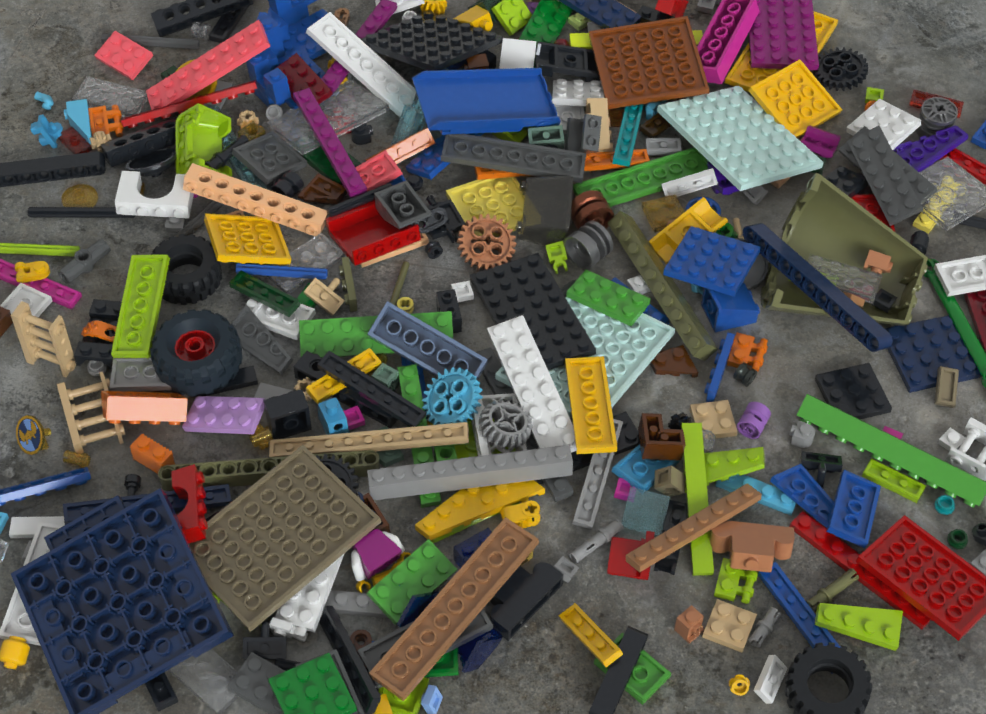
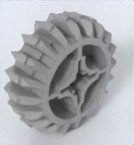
[478,399,533,450]

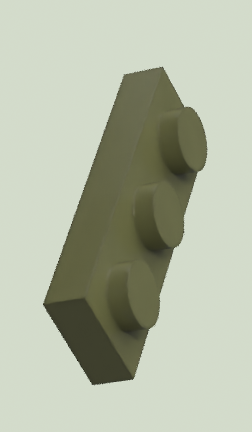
[339,257,358,312]

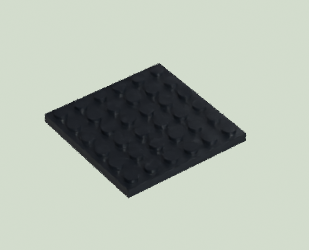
[361,11,503,71]

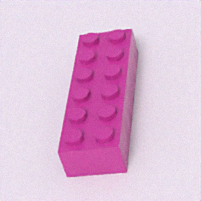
[697,0,760,84]

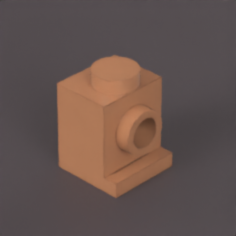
[863,250,893,275]
[674,605,705,644]

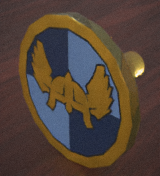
[16,415,51,455]

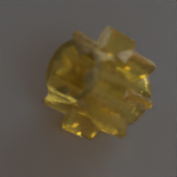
[249,424,273,450]

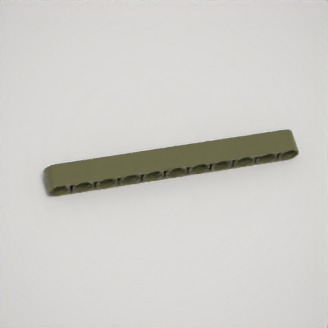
[158,450,380,491]

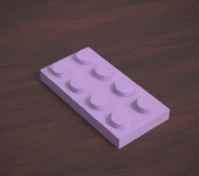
[182,396,265,434]

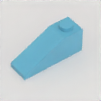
[64,99,92,148]

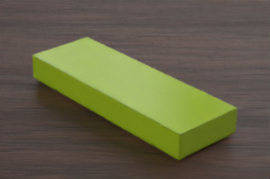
[862,458,926,503]

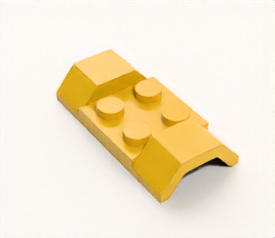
[649,197,728,264]

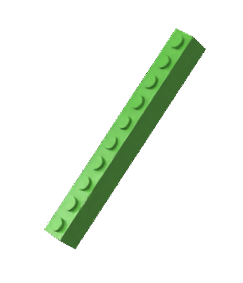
[797,394,986,508]

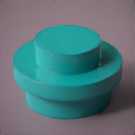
[934,495,955,515]

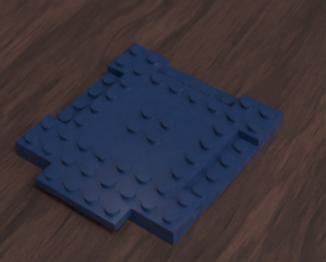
[10,488,234,714]

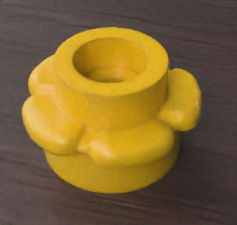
[729,674,750,696]

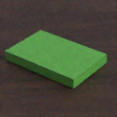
[594,633,671,705]

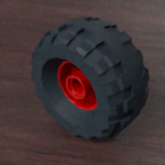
[150,309,243,397]

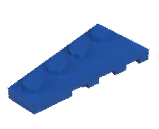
[770,464,834,528]

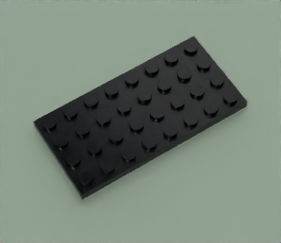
[470,253,596,370]

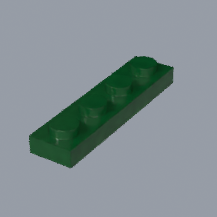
[229,271,300,317]

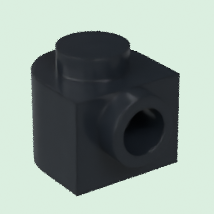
[351,121,373,145]

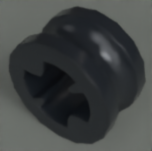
[425,241,443,259]

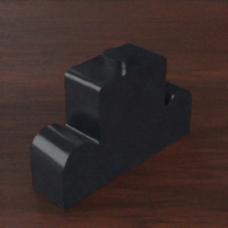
[489,562,564,641]

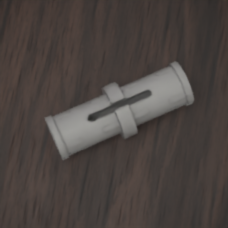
[748,607,781,648]

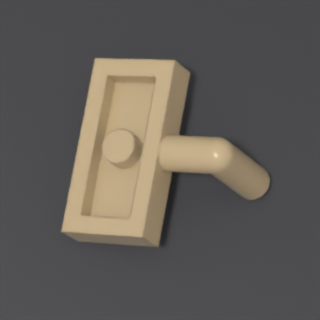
[303,277,345,316]

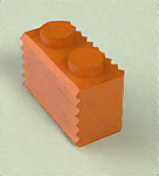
[130,434,175,474]

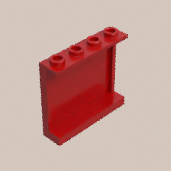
[325,200,421,266]

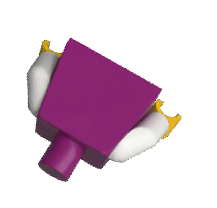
[351,529,411,593]

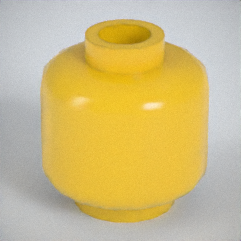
[0,636,30,670]

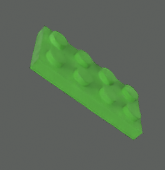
[566,269,651,326]
[367,539,457,625]

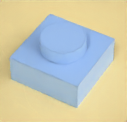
[421,685,443,714]

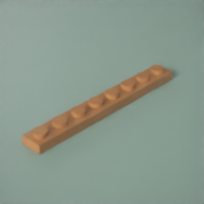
[626,483,762,572]

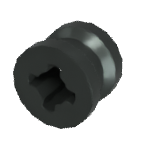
[733,362,757,387]

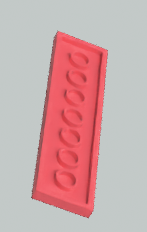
[146,20,270,110]

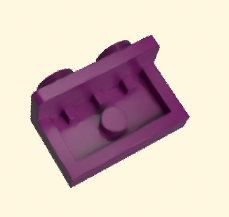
[800,125,841,158]

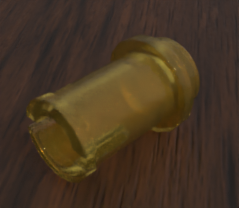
[63,450,91,468]

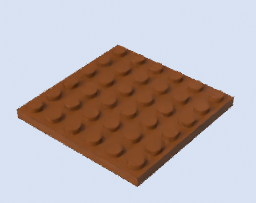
[589,16,709,109]

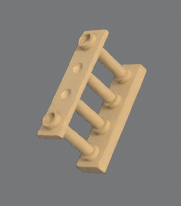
[11,301,76,377]
[57,372,126,456]

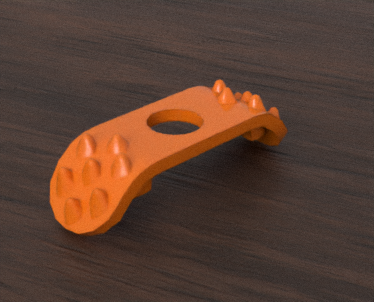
[81,320,117,343]

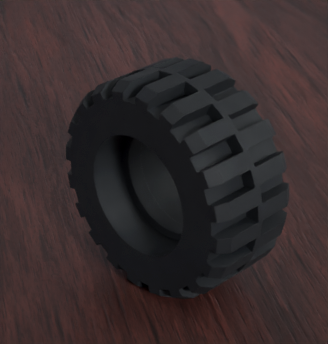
[151,234,222,305]
[785,642,872,714]

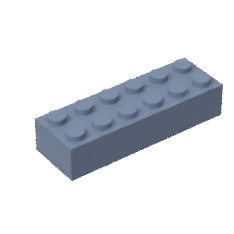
[367,301,488,391]

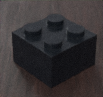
[264,389,312,440]

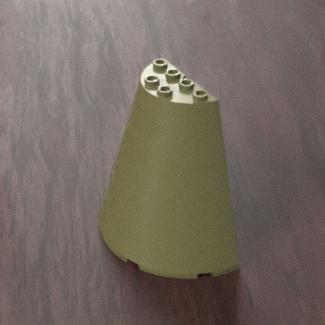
[761,173,928,326]

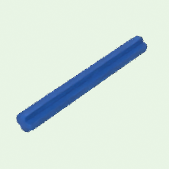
[235,263,328,280]

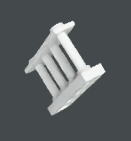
[946,417,986,481]

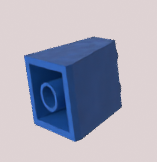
[701,283,760,333]

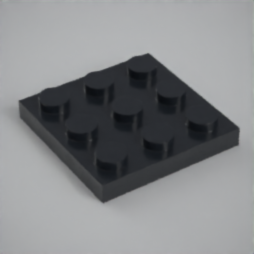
[815,363,892,419]

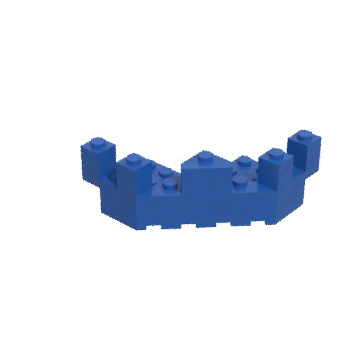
[246,0,328,112]

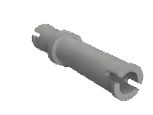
[568,519,624,564]

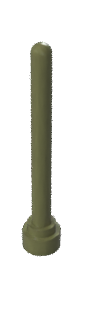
[390,261,410,306]

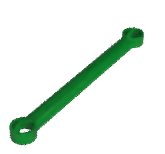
[923,259,986,388]

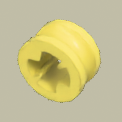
[397,297,414,314]

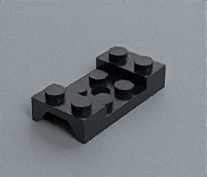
[535,41,600,82]
[74,299,122,369]

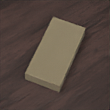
[934,366,959,408]

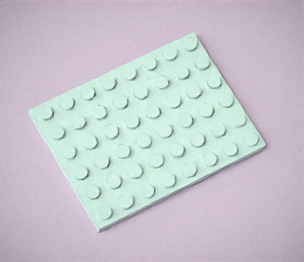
[657,86,824,191]
[495,297,675,418]

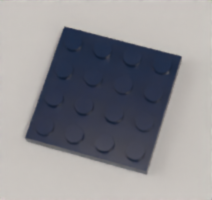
[884,315,981,393]

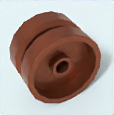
[568,190,614,230]

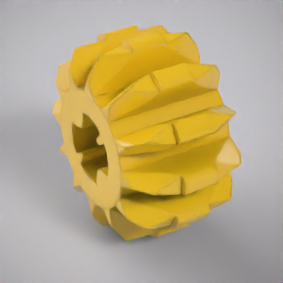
[419,0,447,15]

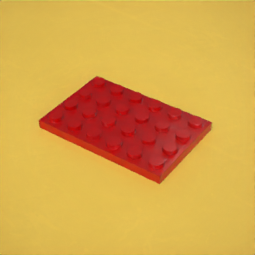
[856,515,986,641]

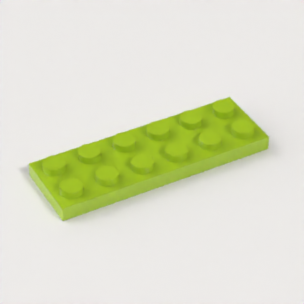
[111,255,170,358]

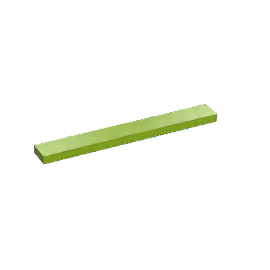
[681,423,714,576]

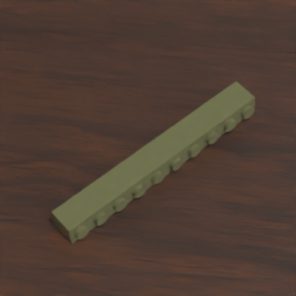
[608,211,718,361]

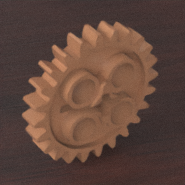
[457,214,517,271]

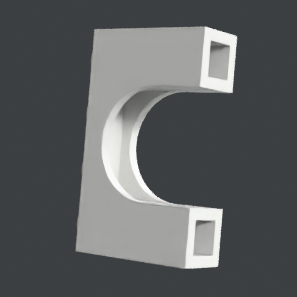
[115,171,194,219]

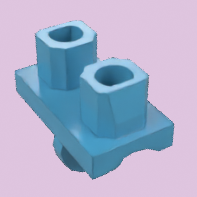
[30,114,63,149]

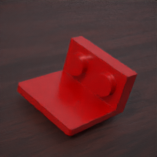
[607,531,655,580]

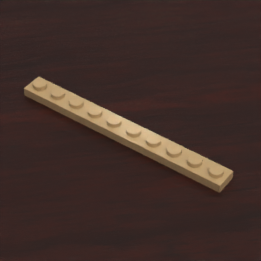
[269,422,469,458]

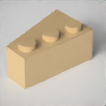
[585,98,613,153]

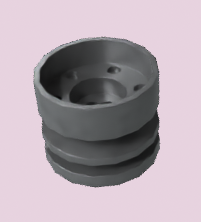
[916,97,958,137]
[564,220,613,270]

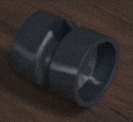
[270,170,304,198]

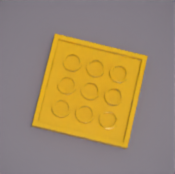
[748,60,842,138]
[204,213,291,265]

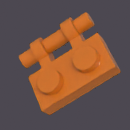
[88,105,124,137]
[727,332,768,372]

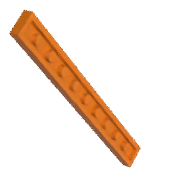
[474,149,650,180]

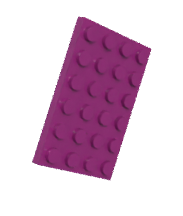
[748,0,819,70]

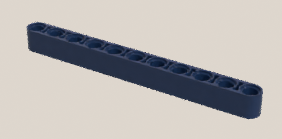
[743,223,893,352]

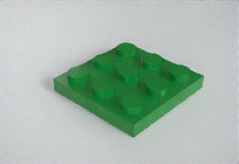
[268,653,357,714]

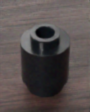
[910,231,929,255]

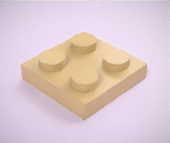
[690,400,738,440]
[702,599,757,653]

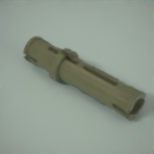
[806,568,859,612]

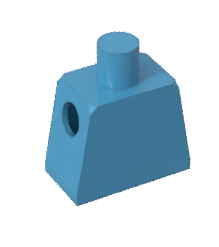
[318,398,349,435]

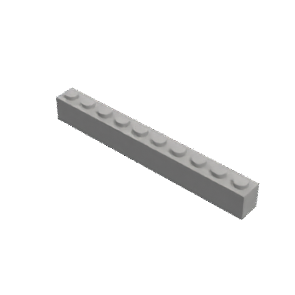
[367,445,573,500]

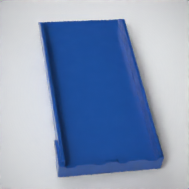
[412,68,561,135]

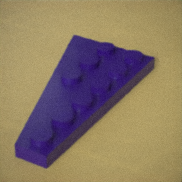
[854,125,968,173]

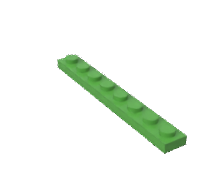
[397,364,441,508]

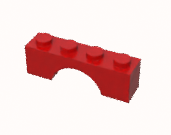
[171,464,208,544]

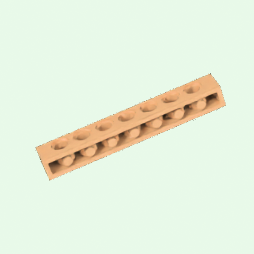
[183,163,328,238]

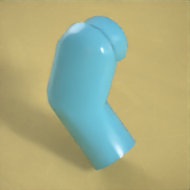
[34,91,54,110]

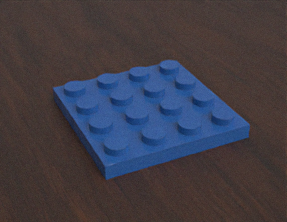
[663,226,761,297]

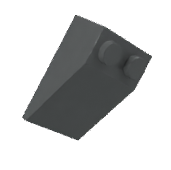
[374,180,432,229]

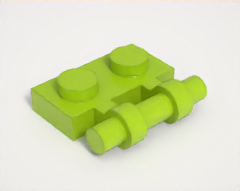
[714,558,758,604]

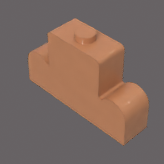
[710,520,795,572]

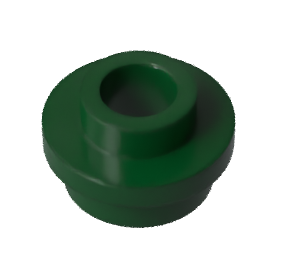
[947,529,968,549]

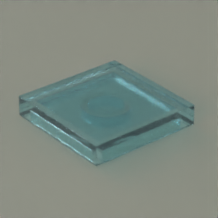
[622,487,670,536]

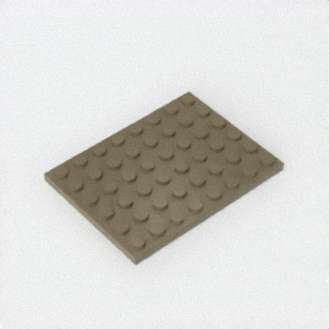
[189,445,381,632]

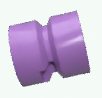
[737,402,771,439]

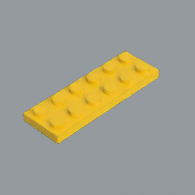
[565,356,617,454]

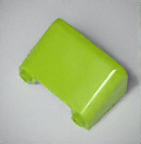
[175,103,232,177]

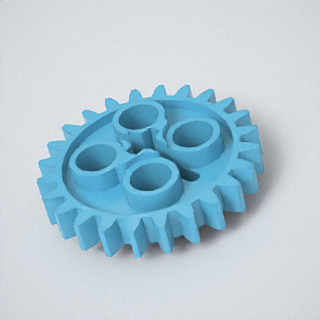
[422,367,483,425]

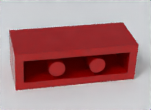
[655,0,689,18]

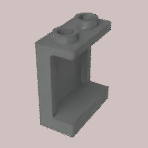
[565,114,602,154]

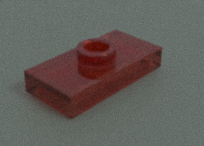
[58,127,92,154]

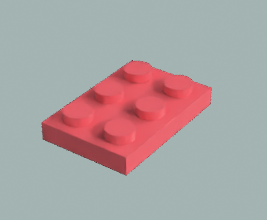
[94,31,154,81]
[354,150,402,197]

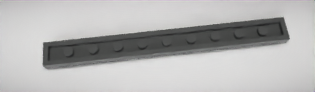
[476,347,574,502]

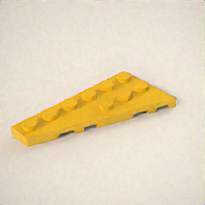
[415,480,545,541]

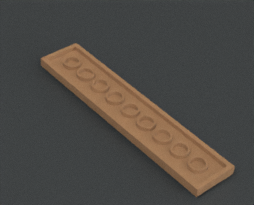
[369,517,539,701]

